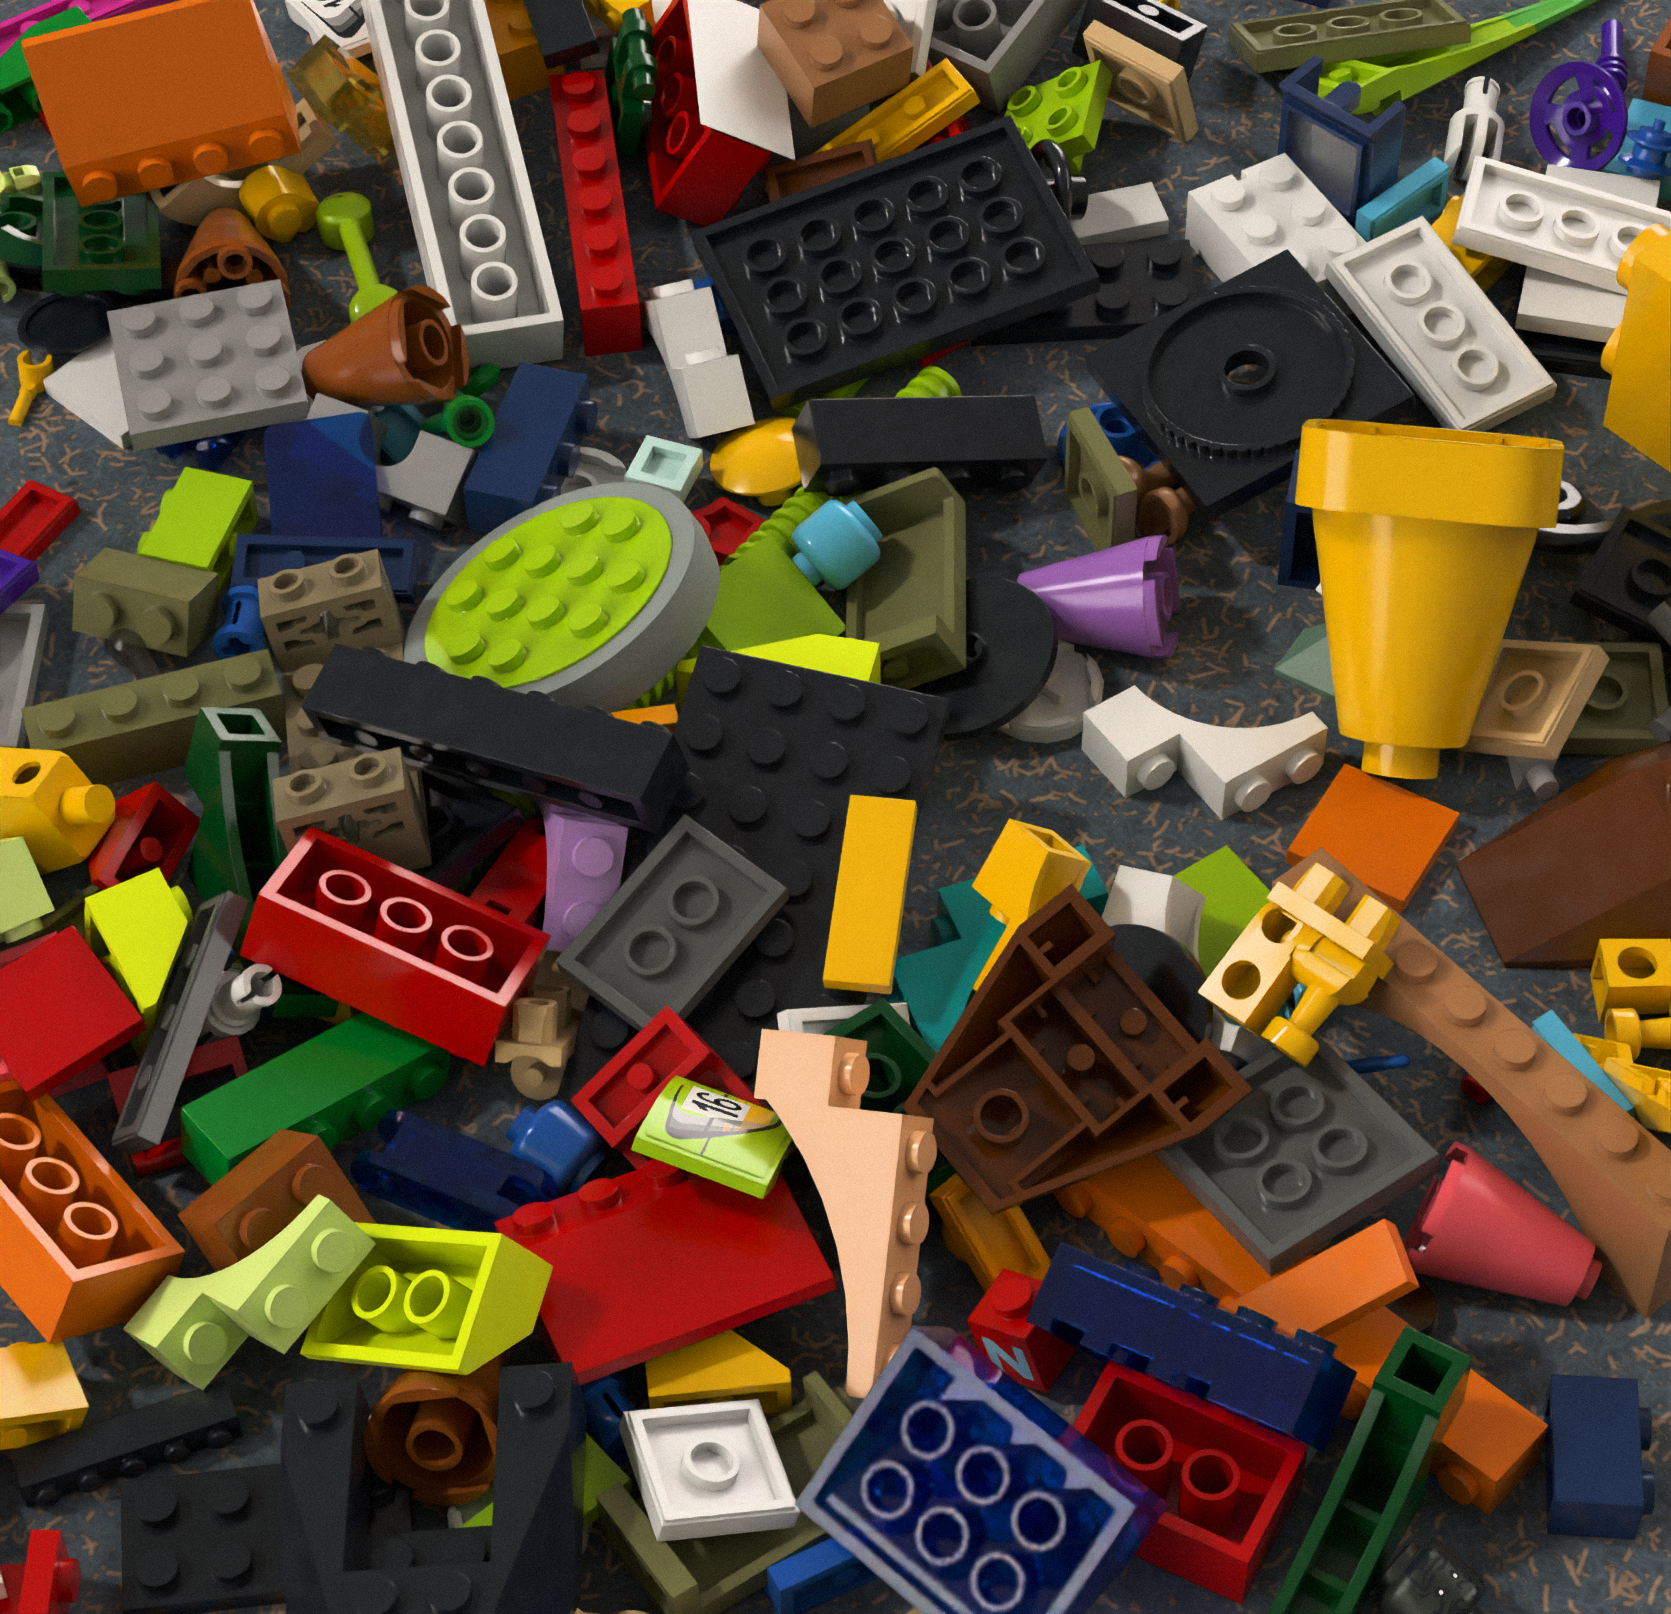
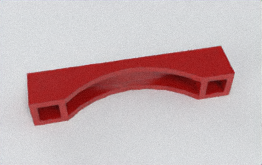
[548,70,643,357]

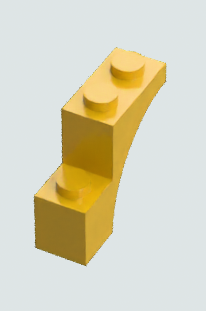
[972,818,1092,992]

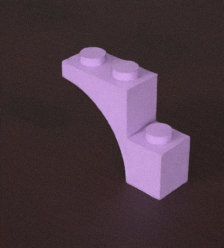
[536,800,628,952]

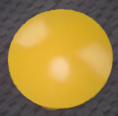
[710,417,802,506]

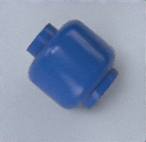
[505,1100,609,1201]

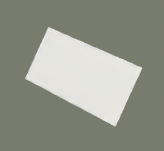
[687,0,795,160]

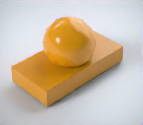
[928,1173,1055,1294]

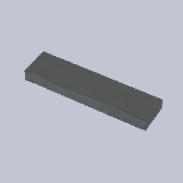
[111,891,249,1155]

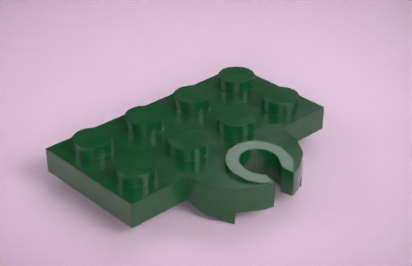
[0,172,162,297]

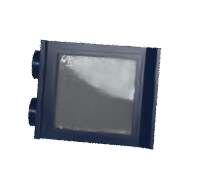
[1278,55,1406,229]

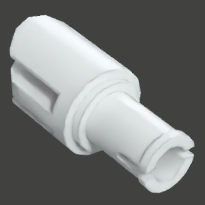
[1444,76,1505,181]
[198,963,282,1045]

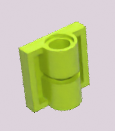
[1005,59,1113,174]

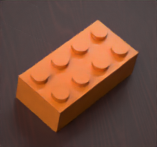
[0,1080,186,1344]

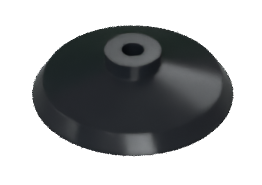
[17,291,119,356]

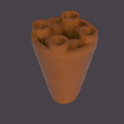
[173,207,291,311]

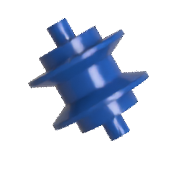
[1618,119,1671,180]

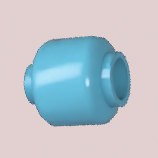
[791,500,883,590]

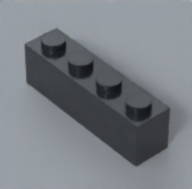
[792,395,1048,497]

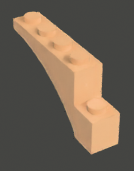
[754,1029,937,1400]

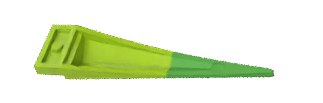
[1285,0,1599,116]

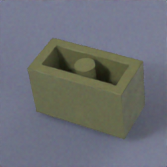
[72,547,219,657]

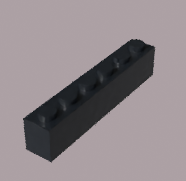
[301,644,690,833]

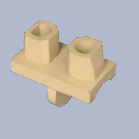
[495,984,581,1100]

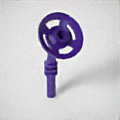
[1529,19,1628,171]

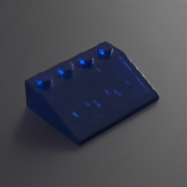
[794,1325,1169,1614]

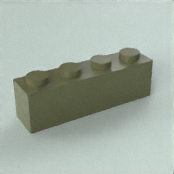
[21,648,287,785]

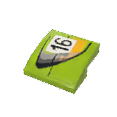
[631,1075,796,1199]

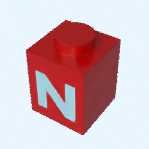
[967,1268,1082,1393]

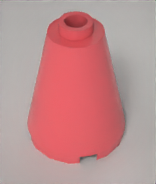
[1403,1141,1602,1307]

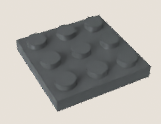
[1154,1033,1440,1277]

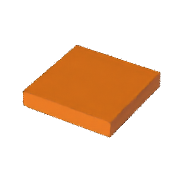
[1286,763,1460,915]

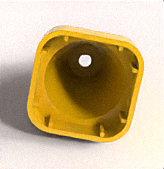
[1295,419,1565,779]

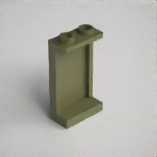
[841,467,966,690]
[595,1371,900,1614]

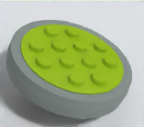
[404,482,720,714]

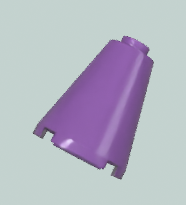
[1017,535,1180,659]

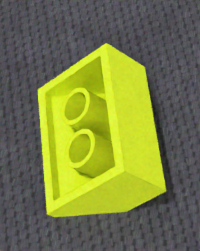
[300,1222,553,1375]

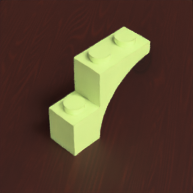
[123,1194,376,1390]

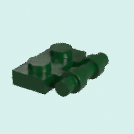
[604,8,659,156]

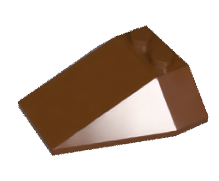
[1456,741,1671,969]
[903,884,1253,1216]

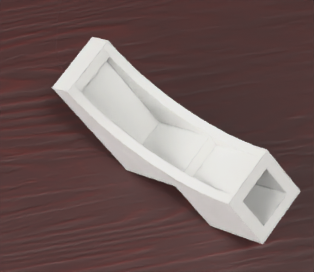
[639,279,755,438]
[1082,685,1328,820]
[1102,865,1273,1070]

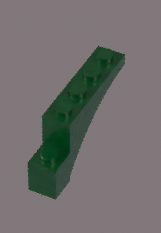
[183,707,339,1021]
[1266,1325,1473,1614]

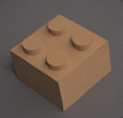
[757,0,914,128]

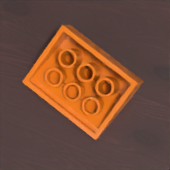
[21,0,301,208]

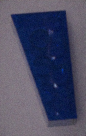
[1026,1242,1357,1453]

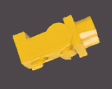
[1198,862,1401,1068]
[1590,939,1671,1060]

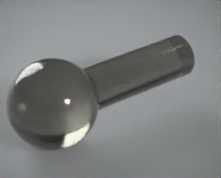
[107,628,161,680]

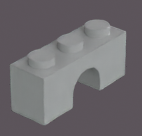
[290,393,479,532]

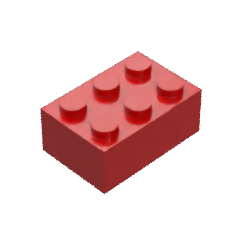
[1045,1360,1308,1605]

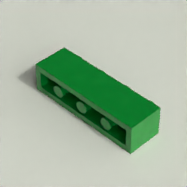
[181,1012,451,1186]

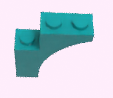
[880,845,1108,1054]

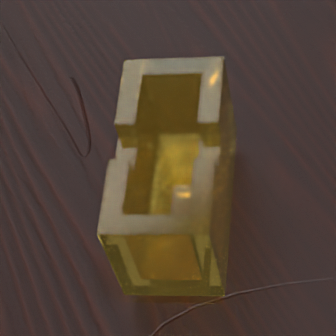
[286,34,394,160]

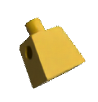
[0,747,115,876]

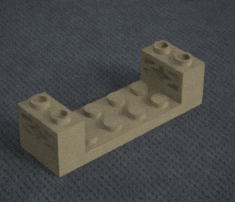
[257,549,432,871]

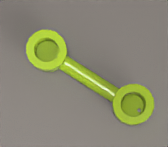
[316,191,398,323]

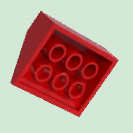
[494,1159,837,1386]

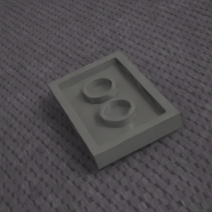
[555,814,789,1032]

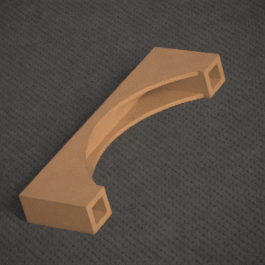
[1271,847,1671,1318]

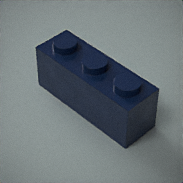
[463,362,598,534]

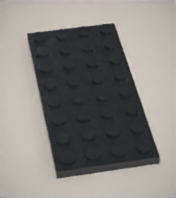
[555,645,951,1188]

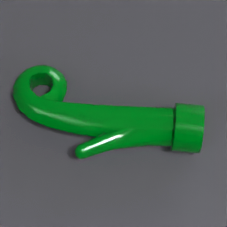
[421,363,500,448]

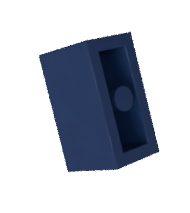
[1543,1374,1655,1539]

